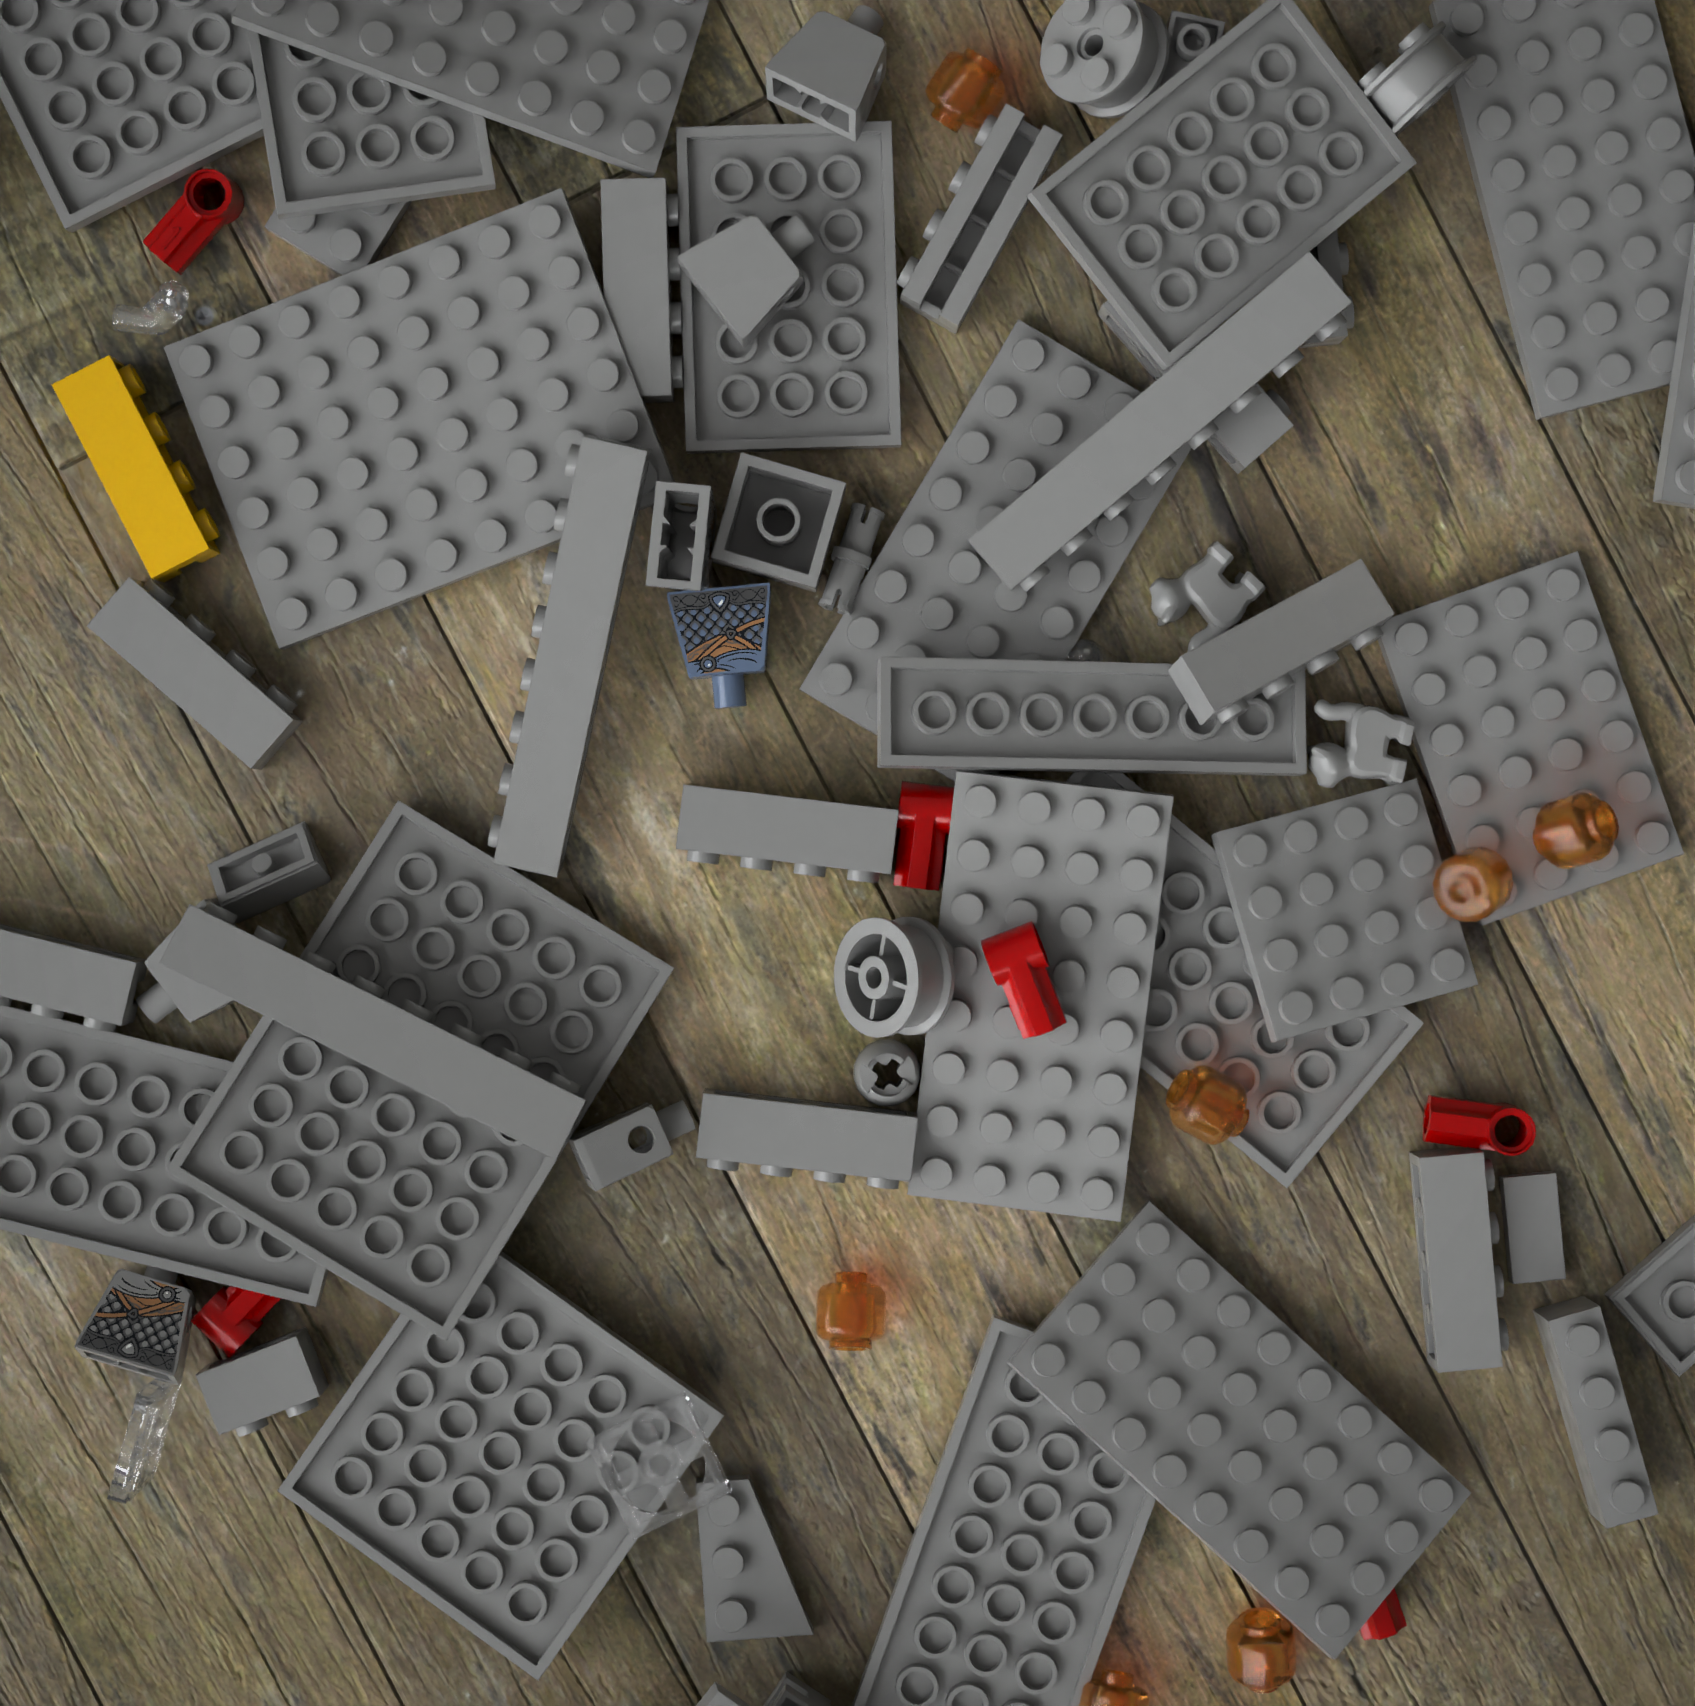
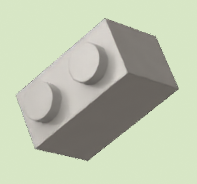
[195,1327,329,1437]

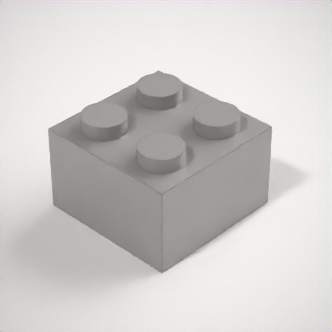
[711,452,846,593]

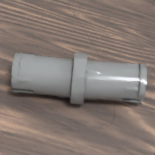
[818,503,885,615]

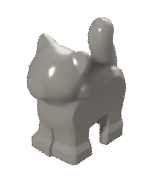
[1149,541,1266,652]
[1306,699,1415,788]

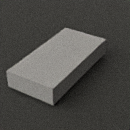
[1499,1171,1566,1284]

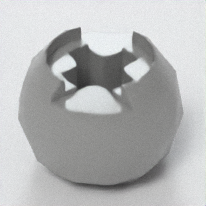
[853,1039,921,1106]

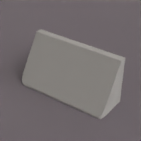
[207,821,331,923]

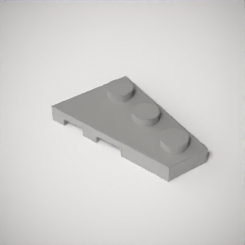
[696,1474,814,1642]

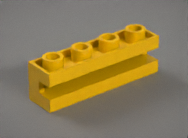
[51,355,221,583]

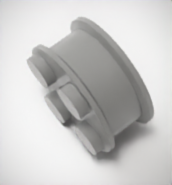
[1040,0,1170,119]
[1357,21,1477,136]
[834,917,955,1038]

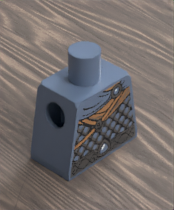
[667,583,771,709]

